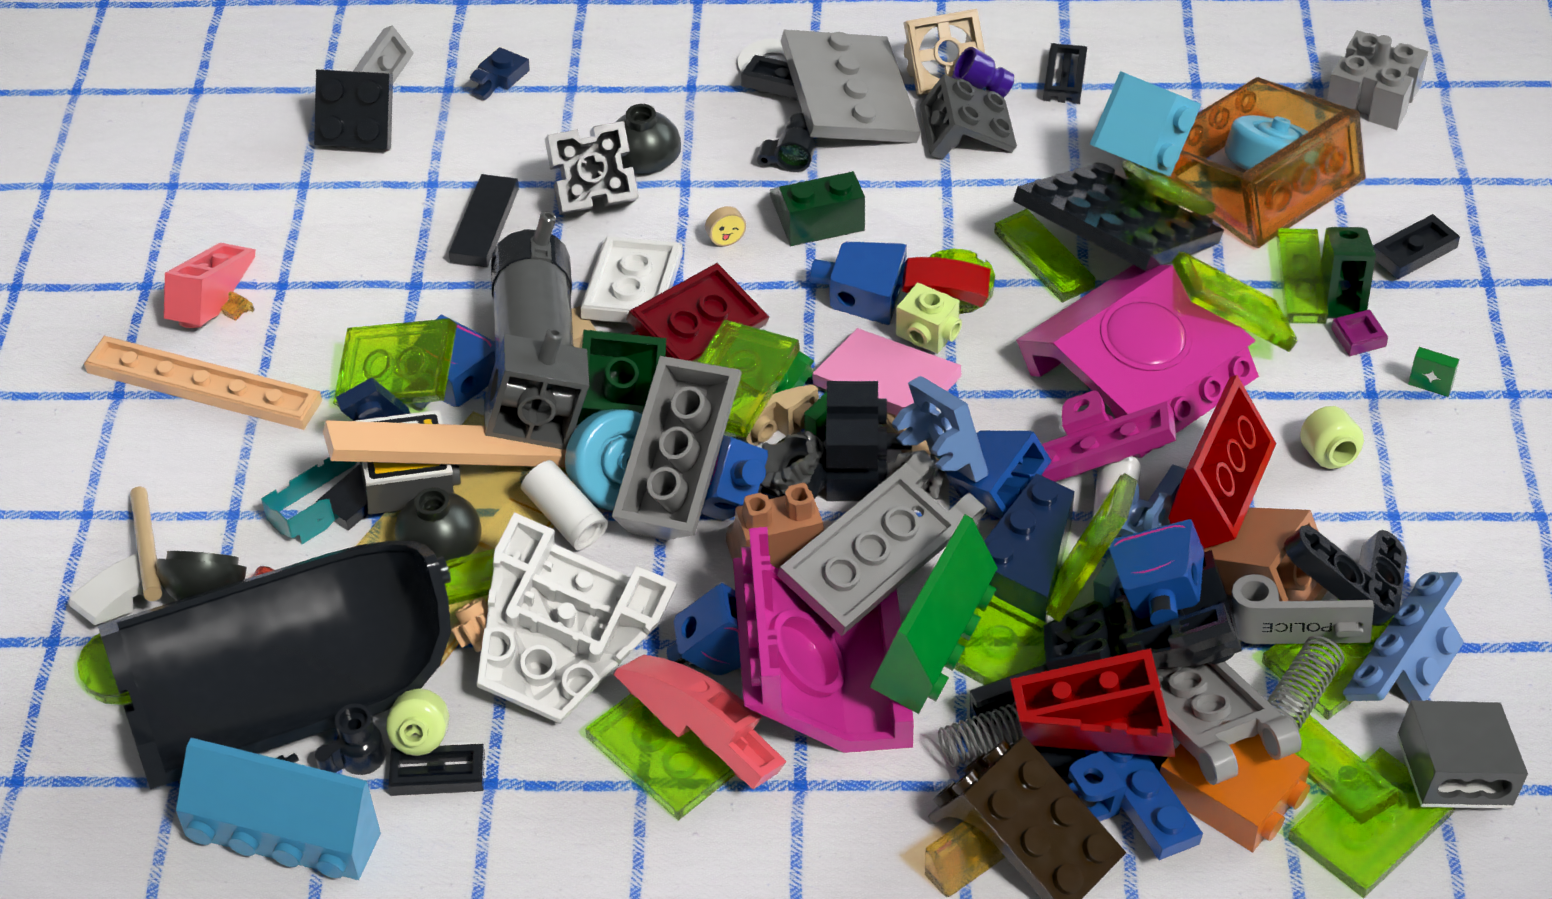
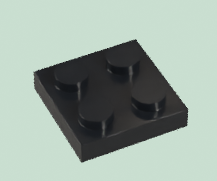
[314,69,393,149]

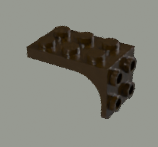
[928,736,1127,899]

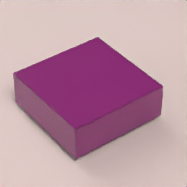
[1331,309,1388,357]

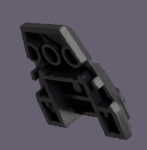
[1043,550,1242,671]

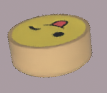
[705,206,746,246]

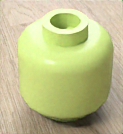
[1300,406,1364,469]
[386,688,450,756]

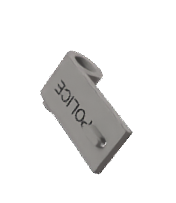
[1231,574,1374,644]

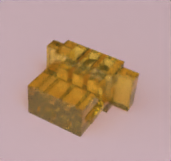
[221,291,255,321]

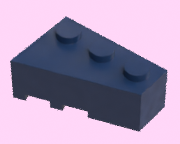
[984,473,1075,629]

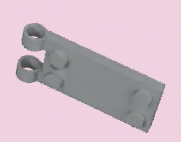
[777,450,987,636]
[1156,662,1301,785]

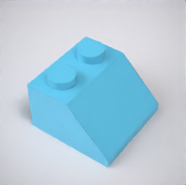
[1090,71,1201,176]

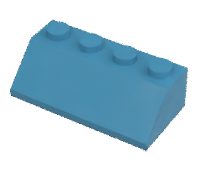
[176,738,381,880]

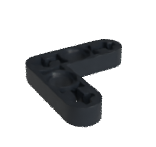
[1284,525,1407,626]

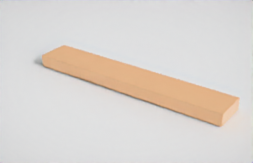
[84,336,322,430]
[323,420,566,467]

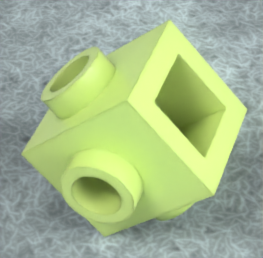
[896,282,962,354]

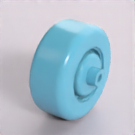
[1224,115,1322,182]
[565,409,642,511]

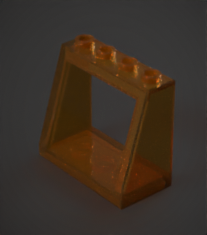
[1153,77,1366,248]

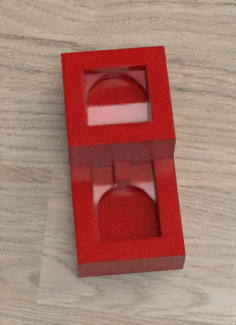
[901,257,991,307]

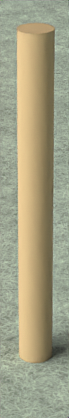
[130,486,162,601]

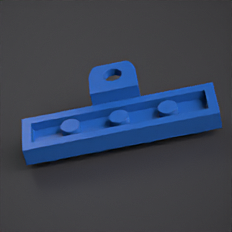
[1068,750,1203,860]

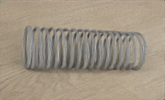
[1267,636,1344,732]
[938,702,1022,768]

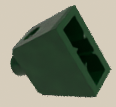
[1320,227,1376,318]

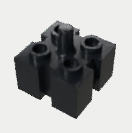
[826,381,912,501]

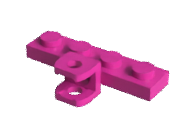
[1041,390,1176,482]

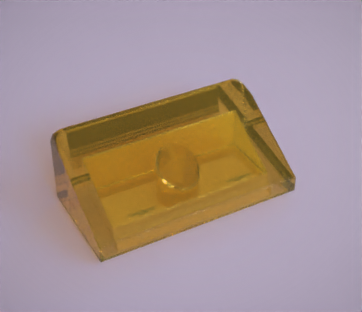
[925,821,1006,897]

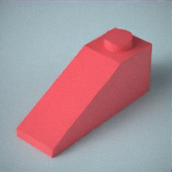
[164,243,256,328]

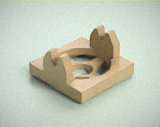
[903,9,985,96]

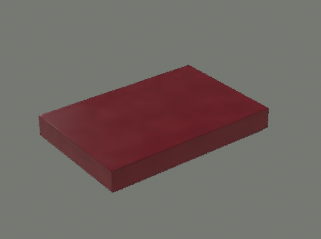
[626,263,770,363]

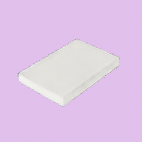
[581,236,683,323]

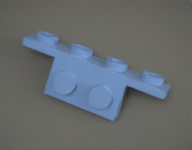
[1343,572,1464,703]

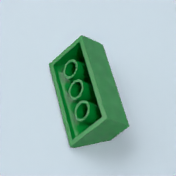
[870,514,998,714]

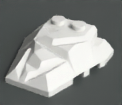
[477,512,677,724]

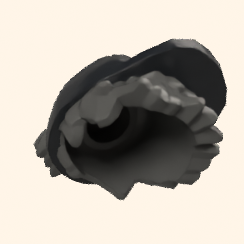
[760,431,827,499]

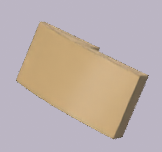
[734,384,819,446]

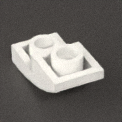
[69,553,163,625]

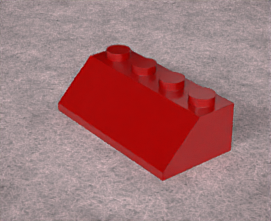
[1168,375,1277,549]

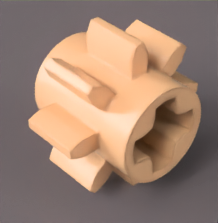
[451,597,488,652]

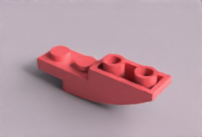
[614,654,787,789]

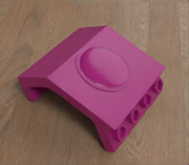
[1016,265,1259,458]
[733,527,914,753]

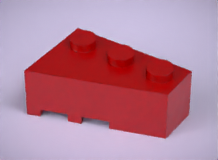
[1010,648,1176,757]

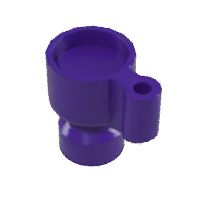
[951,47,1014,98]

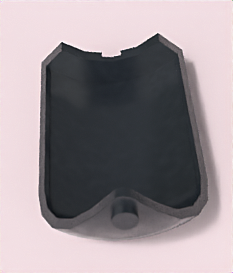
[98,541,451,790]

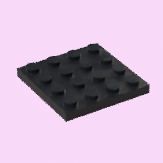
[1013,162,1224,271]

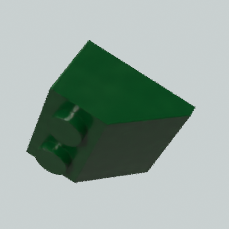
[770,171,865,247]
[576,329,667,426]

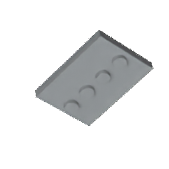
[780,29,921,143]

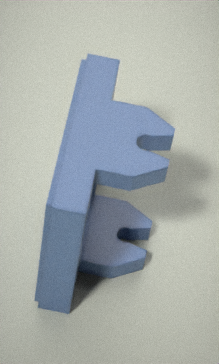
[892,376,988,483]

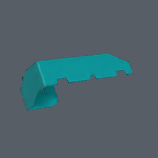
[261,457,357,544]

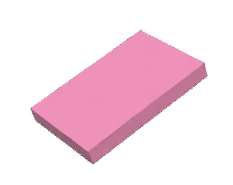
[812,328,961,416]

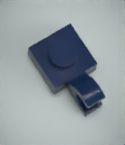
[470,47,530,100]

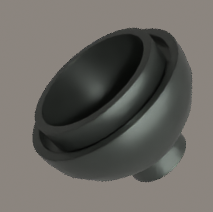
[616,104,681,174]
[394,487,482,566]
[156,551,247,601]

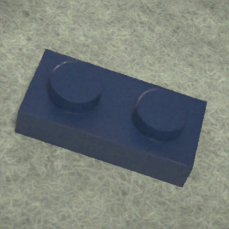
[336,377,411,421]

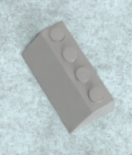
[612,356,742,540]

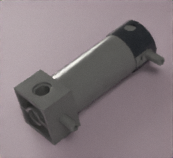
[484,212,589,450]

